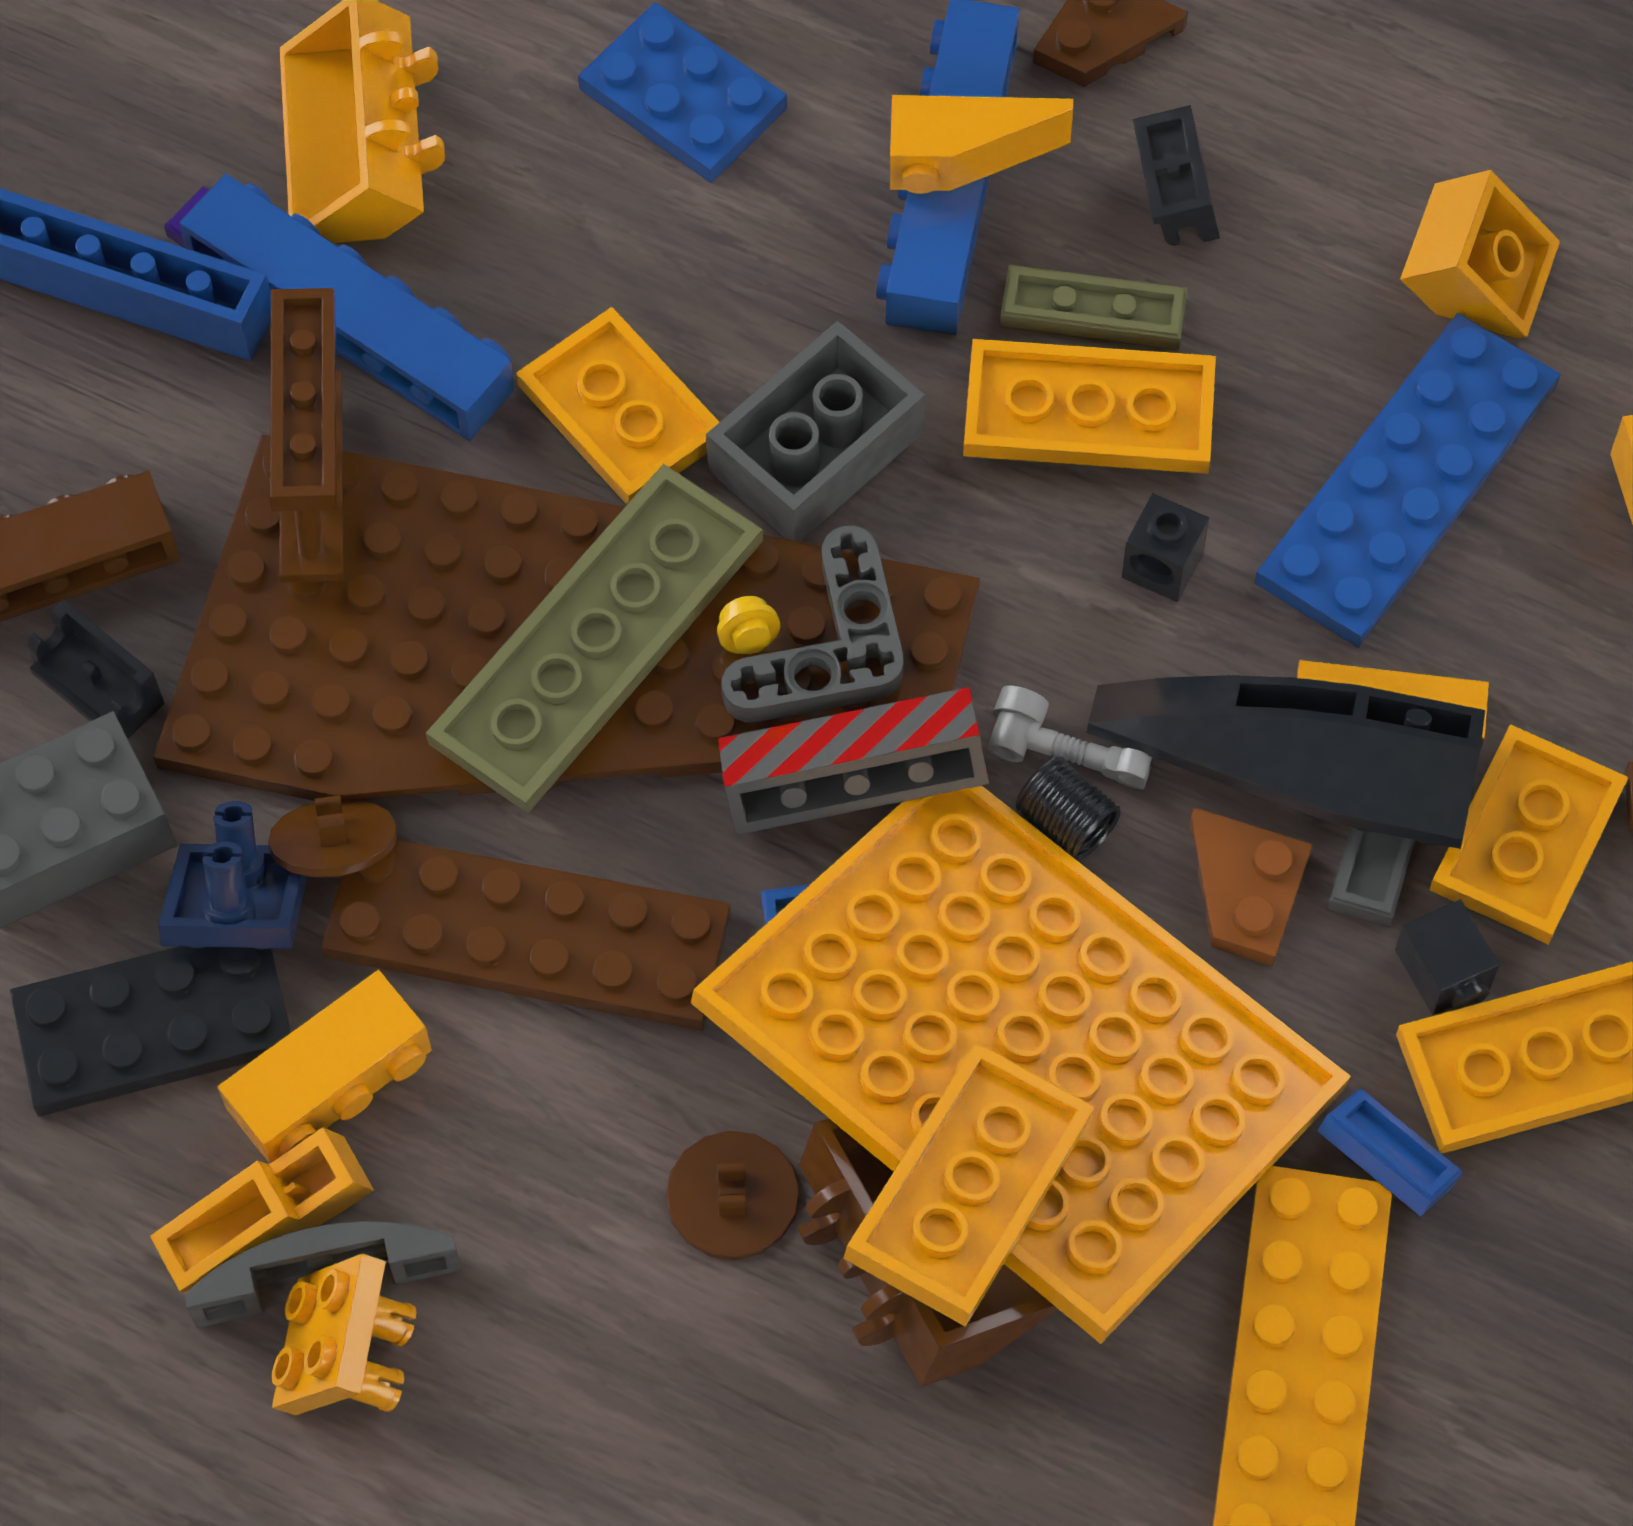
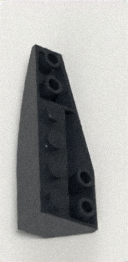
[1087,675,1485,849]

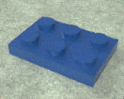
[578,2,787,183]

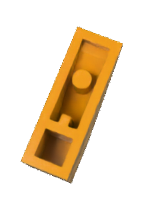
[890,95,1073,194]

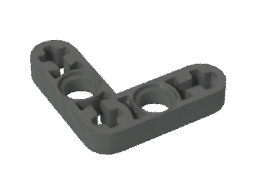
[722,525,903,722]

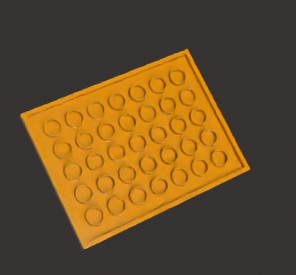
[691,786,1351,1344]

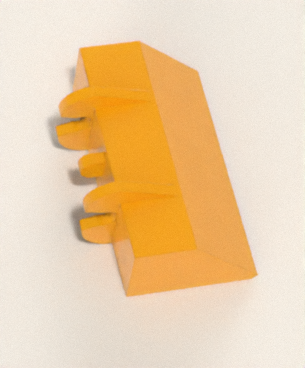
[280,0,445,244]

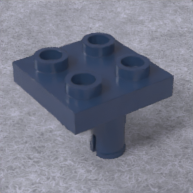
[158,801,308,949]

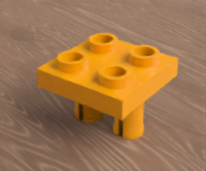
[272,1253,417,1416]

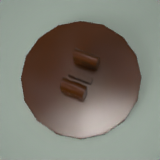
[268,795,398,877]
[666,1131,799,1260]

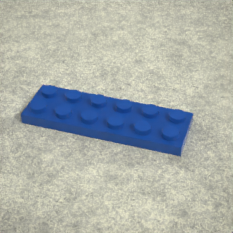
[1254,313,1561,648]

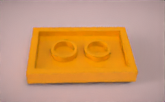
[516,307,719,505]
[1429,724,1629,945]

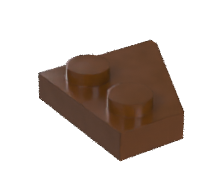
[1033,0,1188,87]

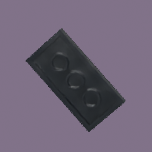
[10,946,291,1117]

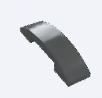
[185,1221,462,1328]

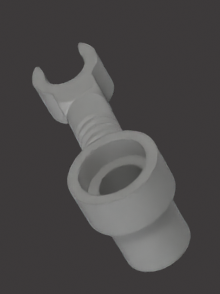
[987,686,1152,790]

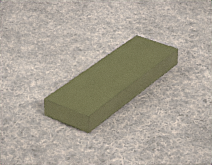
[1000,265,1188,350]

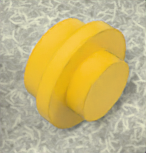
[717,596,781,654]

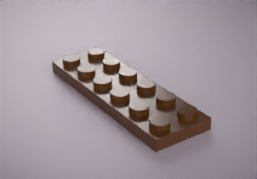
[321,839,731,1031]

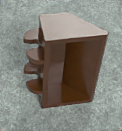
[798,1118,1058,1388]

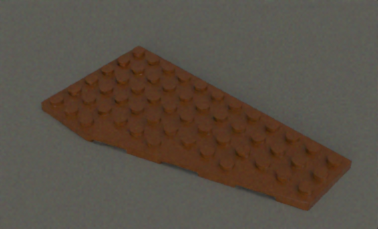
[153,434,980,801]

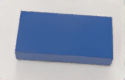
[1317,1088,1463,1217]

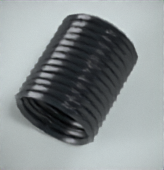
[1016,757,1121,859]

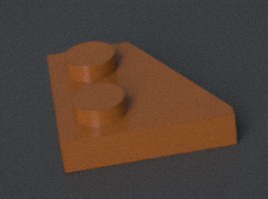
[1189,807,1313,967]

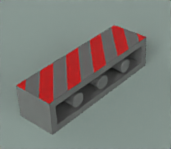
[718,687,989,835]

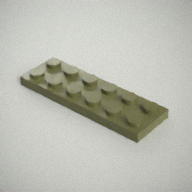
[426,464,763,814]

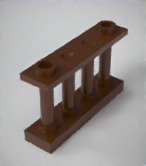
[270,288,343,583]

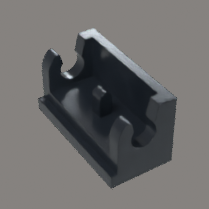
[1132,105,1220,246]
[28,600,165,739]

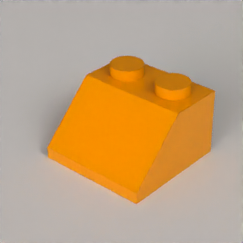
[1400,170,1560,339]

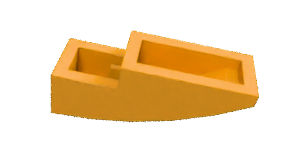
[150,1127,374,1293]

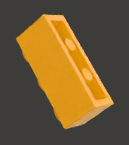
[217,969,432,1164]

